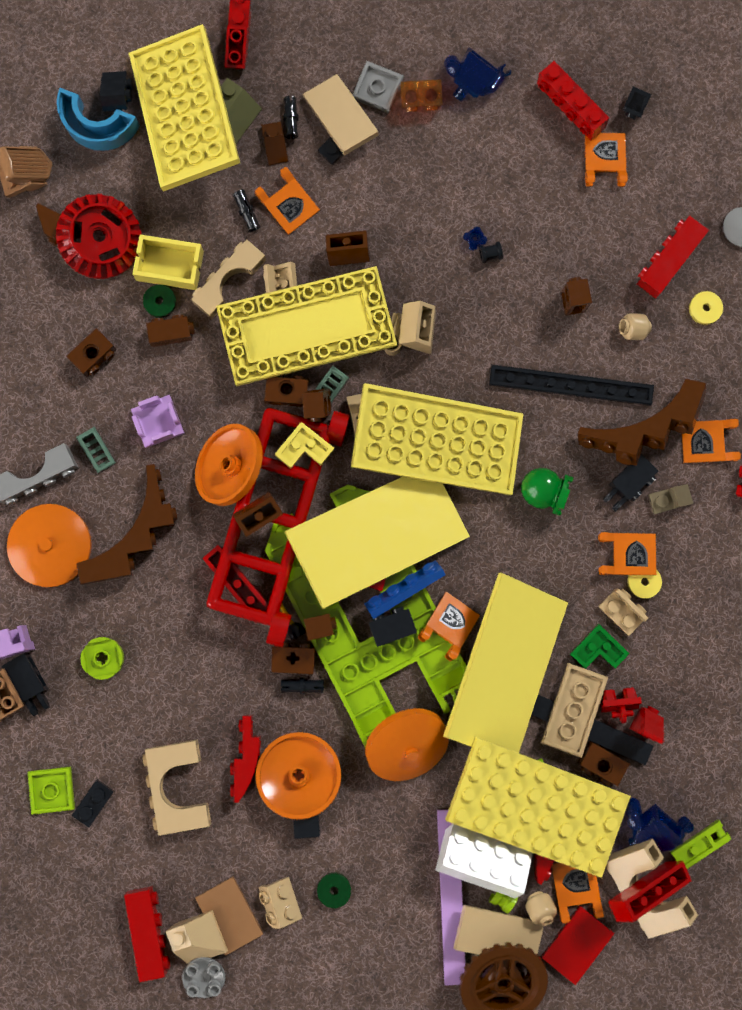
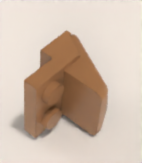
[0,146,52,198]

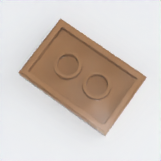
[195,876,263,956]

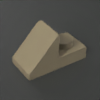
[648,484,693,515]

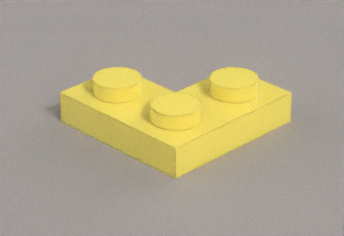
[275,422,334,469]

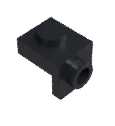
[622,86,652,120]

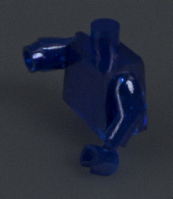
[444,47,512,102]
[626,798,694,852]

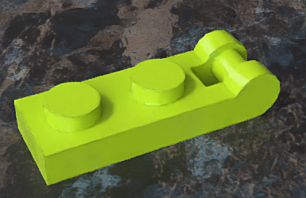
[670,819,731,869]

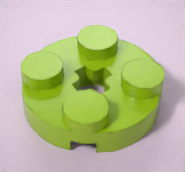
[81,637,124,680]

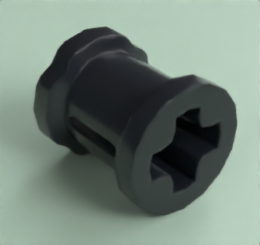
[479,241,503,263]

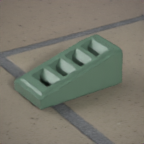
[315,366,349,403]
[76,427,116,473]

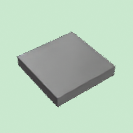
[352,61,404,113]

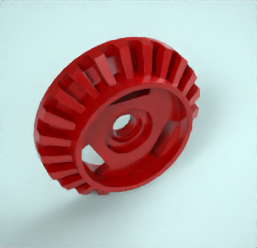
[56,193,142,279]

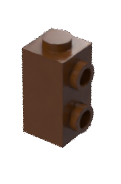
[146,315,195,347]

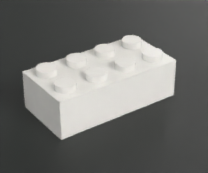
[435,824,533,898]

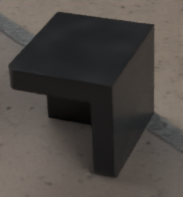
[293,815,321,839]

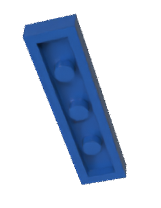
[364,560,446,619]

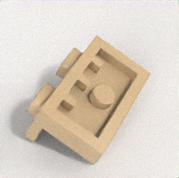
[598,589,648,636]

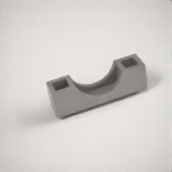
[0,443,79,506]

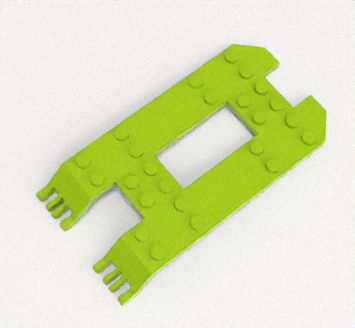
[265,485,467,747]

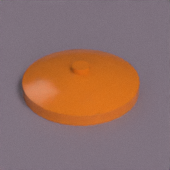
[195,424,263,506]
[7,504,92,587]
[365,708,449,781]
[256,732,341,820]

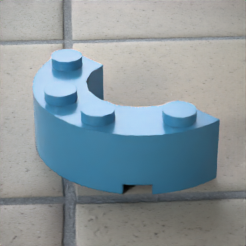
[57,88,140,151]

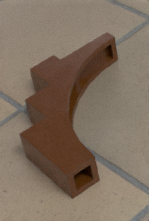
[578,379,706,466]
[76,464,178,585]

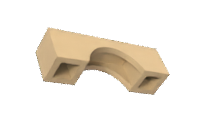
[191,239,266,320]

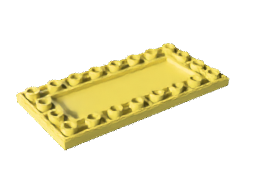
[216,266,397,386]
[285,477,470,609]
[443,573,568,753]

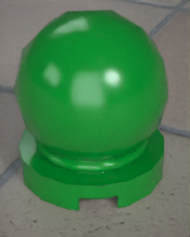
[521,468,573,516]

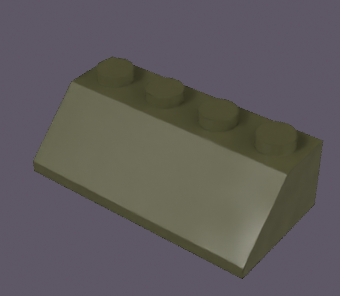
[221,78,262,144]

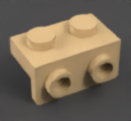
[263,262,297,294]
[259,877,302,929]

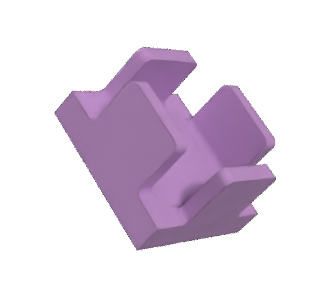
[131,395,185,448]
[0,625,35,660]

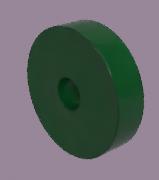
[143,284,176,318]
[317,872,351,908]

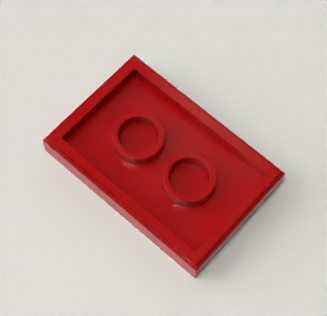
[541,905,615,985]

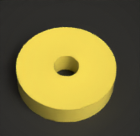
[689,291,723,325]
[627,570,662,599]

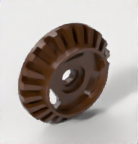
[459,942,548,1010]

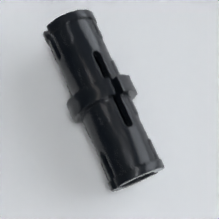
[283,96,299,139]
[233,189,261,232]
[281,678,324,695]

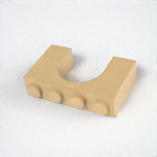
[143,739,211,836]
[606,839,698,938]

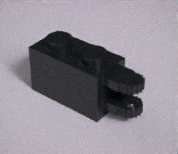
[603,454,658,512]
[2,653,50,716]

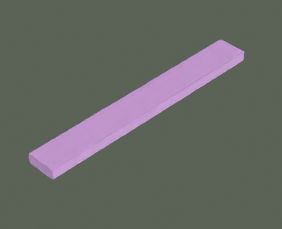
[437,809,465,985]

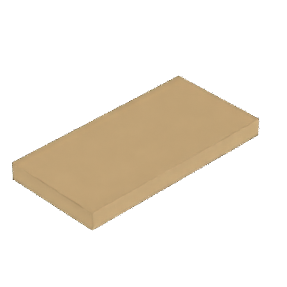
[303,74,379,156]
[541,663,608,758]
[453,905,544,963]

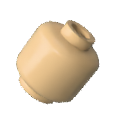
[619,313,652,340]
[525,891,557,926]

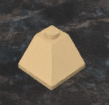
[165,910,228,964]

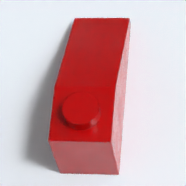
[629,705,664,744]

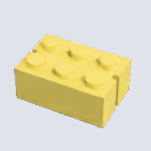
[132,235,204,290]

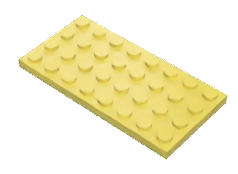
[129,24,240,192]
[351,383,523,495]
[445,737,631,878]

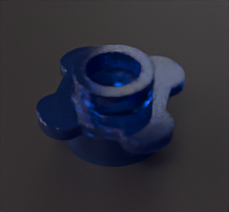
[463,227,487,251]

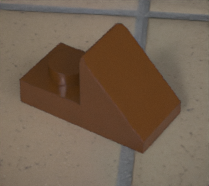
[261,121,288,165]

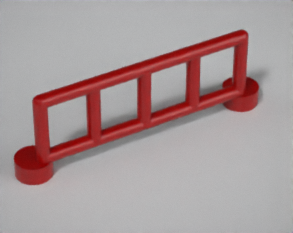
[206,408,350,648]

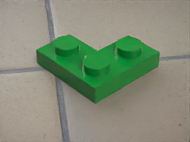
[569,624,630,669]

